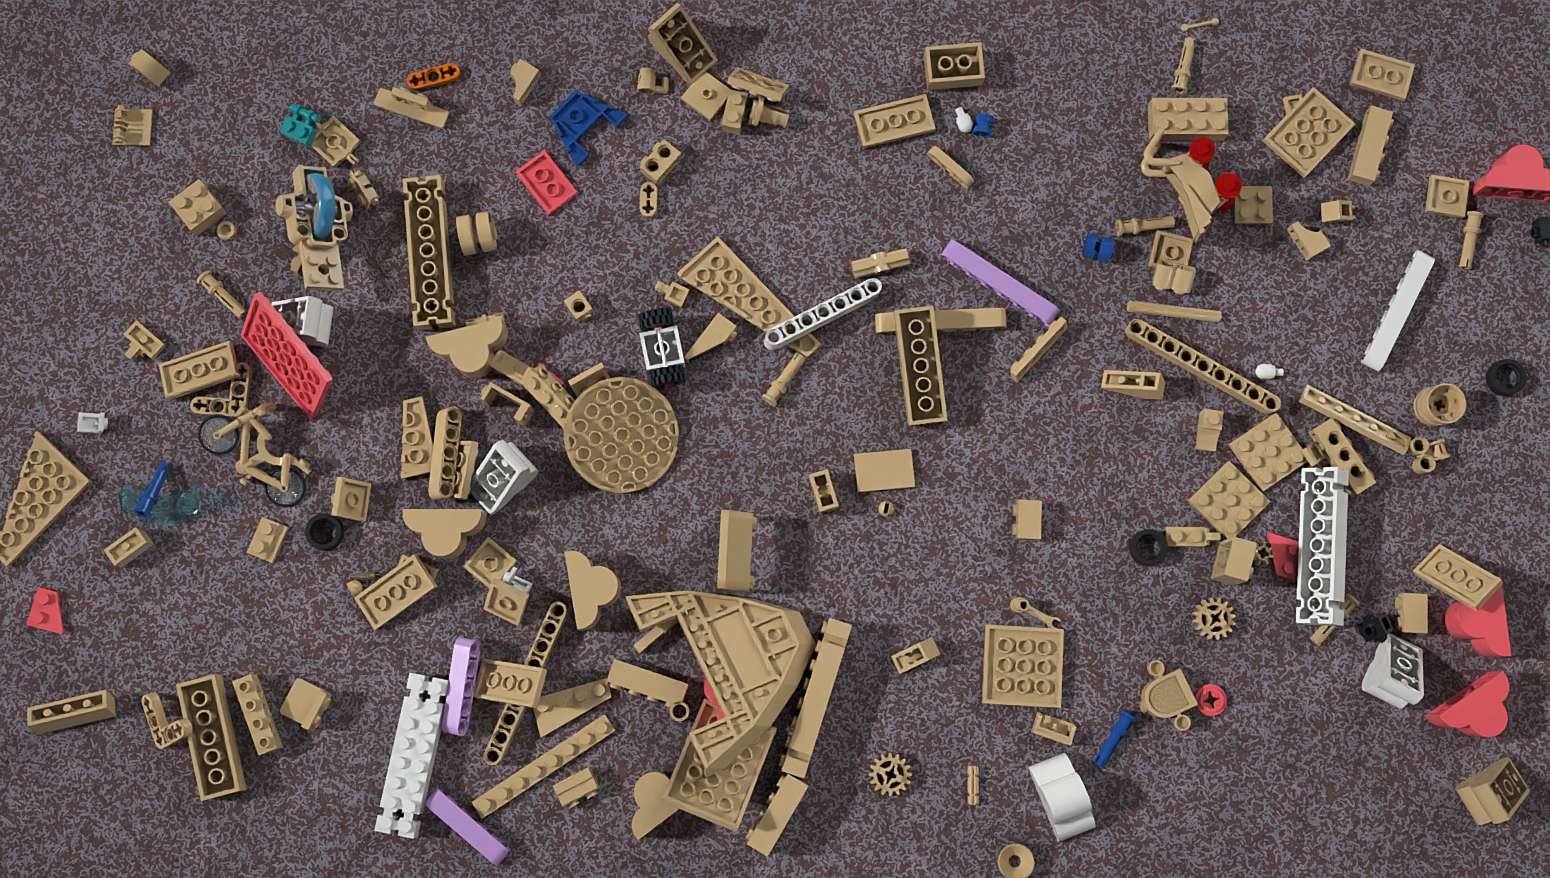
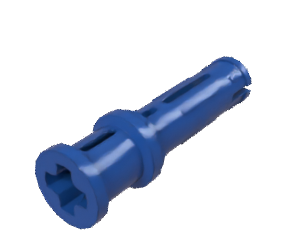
[133,462,172,518]
[1093,710,1137,768]

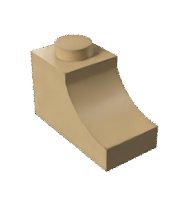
[510,59,541,106]
[1287,221,1331,261]
[1195,409,1224,452]
[891,637,940,674]

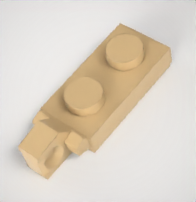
[1165,527,1220,547]

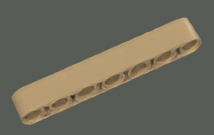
[875,308,1007,335]

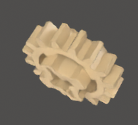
[1192,597,1236,640]
[868,753,912,796]

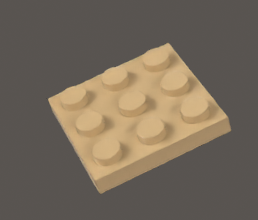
[1228,413,1307,492]
[1188,461,1271,539]

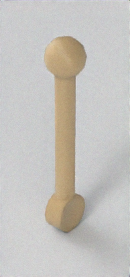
[1181,18,1219,32]

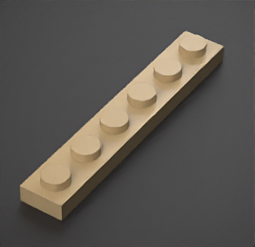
[1299,385,1411,455]

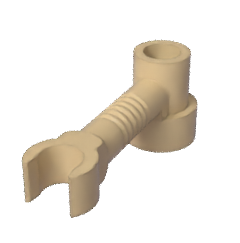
[1010,597,1061,629]

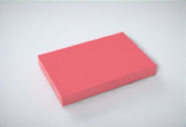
[515,150,579,216]

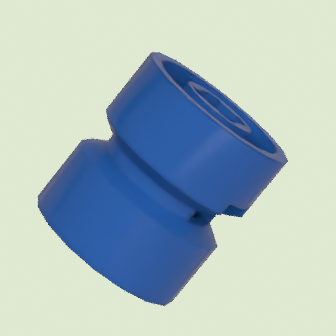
[1082,233,1115,263]

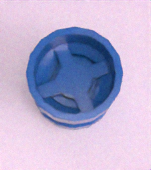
[973,113,995,138]

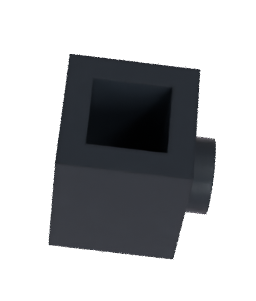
[1530,217,1550,246]

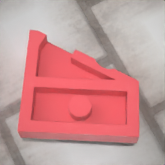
[1267,532,1299,581]
[26,587,65,634]

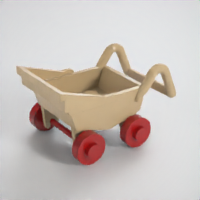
[1141,128,1242,244]

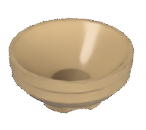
[998,843,1034,878]

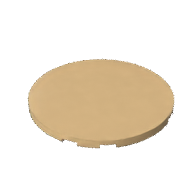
[564,377,679,493]

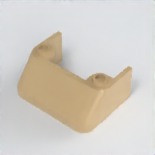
[717,509,757,593]

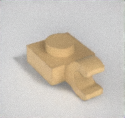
[655,281,689,307]

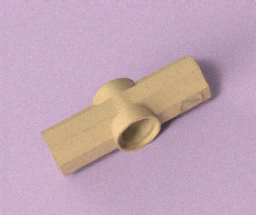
[851,248,910,278]

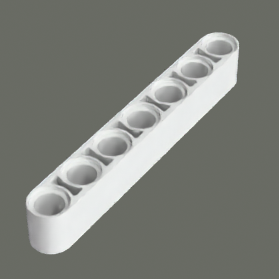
[1361,250,1435,372]
[764,278,882,350]

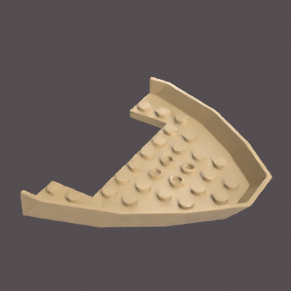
[625,590,816,776]

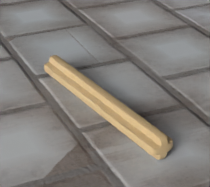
[1127,301,1222,322]

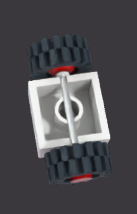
[638,307,686,389]

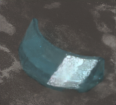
[117,481,201,526]

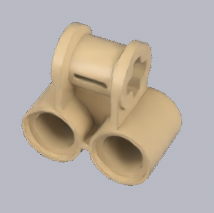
[1407,437,1450,475]

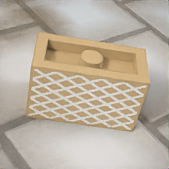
[104,527,154,567]

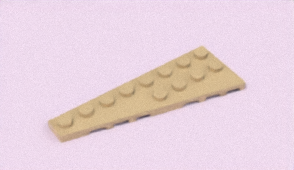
[677,236,821,358]

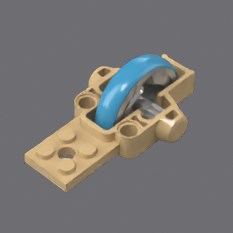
[275,164,353,291]

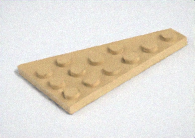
[0,431,92,567]

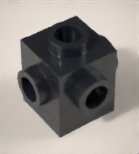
[1357,612,1394,643]

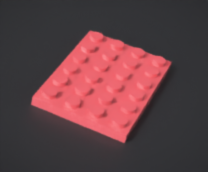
[241,291,333,420]

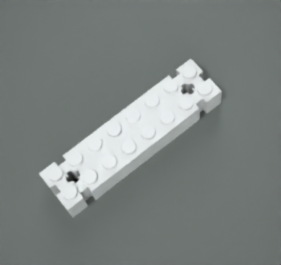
[1296,467,1349,626]
[374,673,449,839]

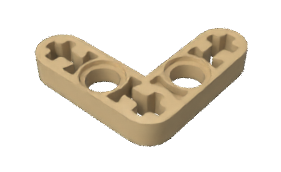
[190,362,252,418]
[142,692,193,749]

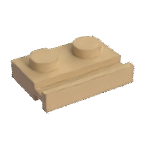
[246,517,289,563]

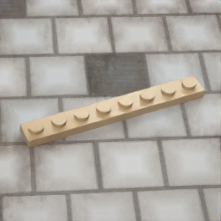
[472,714,616,819]

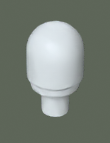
[955,107,973,133]
[1255,364,1284,379]

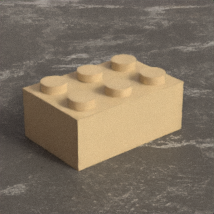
[924,42,985,90]
[1211,537,1258,585]

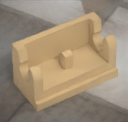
[489,350,534,387]
[1031,712,1076,746]

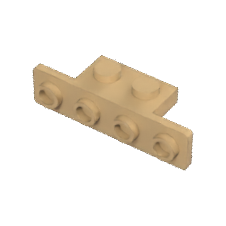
[374,87,449,129]

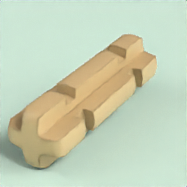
[968,766,979,805]

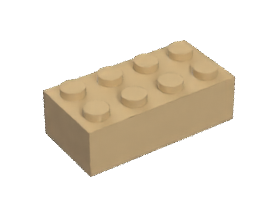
[1148,98,1229,141]
[746,773,808,857]

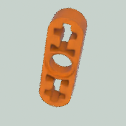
[407,63,461,91]

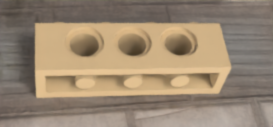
[1308,418,1376,497]
[232,674,283,756]

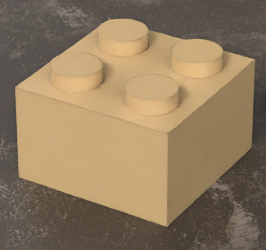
[169,179,227,236]

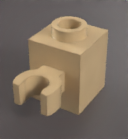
[1321,200,1356,223]

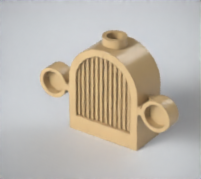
[1138,660,1198,731]

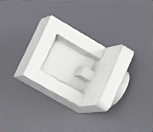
[77,412,108,434]
[502,567,532,594]

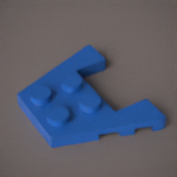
[549,90,628,168]

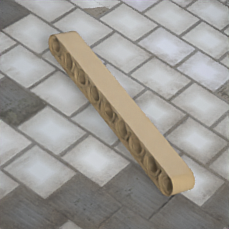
[1125,319,1281,414]
[484,602,569,765]

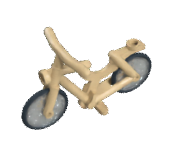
[198,403,312,507]

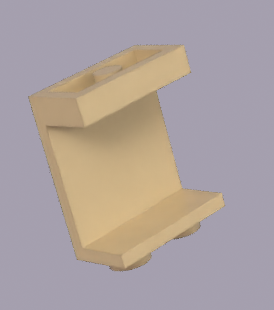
[480,382,535,427]

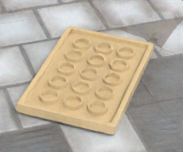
[661,698,777,832]

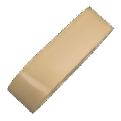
[640,182,658,218]

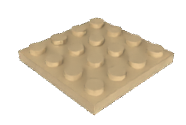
[982,624,1064,708]

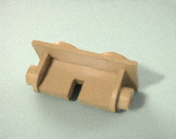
[347,170,379,210]

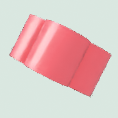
[1472,145,1550,202]
[1445,577,1511,657]
[1425,671,1509,737]

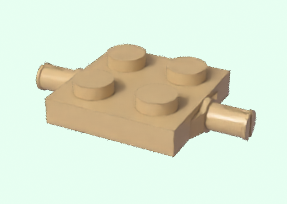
[311,116,361,168]

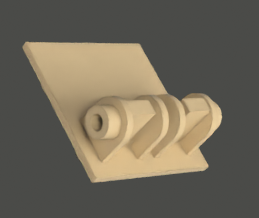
[112,105,153,146]

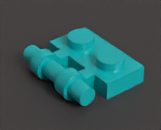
[280,104,321,146]

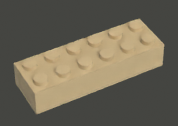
[893,305,948,426]
[176,674,247,801]

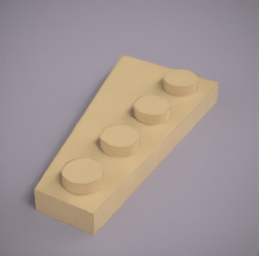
[401,396,434,480]
[533,678,612,738]

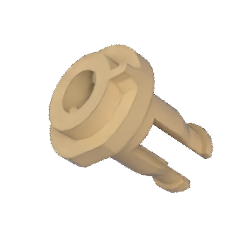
[748,96,790,128]

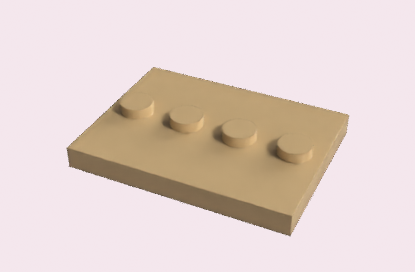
[1262,87,1355,178]

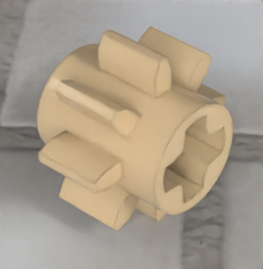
[1255,542,1274,566]

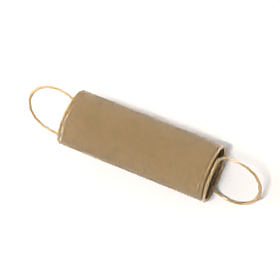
[349,572,381,581]

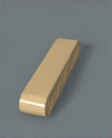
[428,406,462,501]

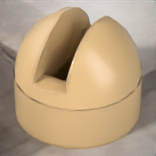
[878,501,894,517]
[346,580,363,597]

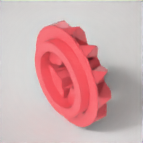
[1195,684,1227,716]

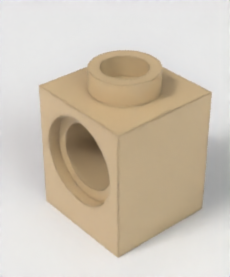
[564,290,594,323]

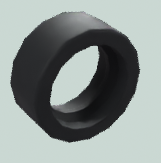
[1485,359,1527,397]
[305,513,344,551]
[1129,529,1168,566]

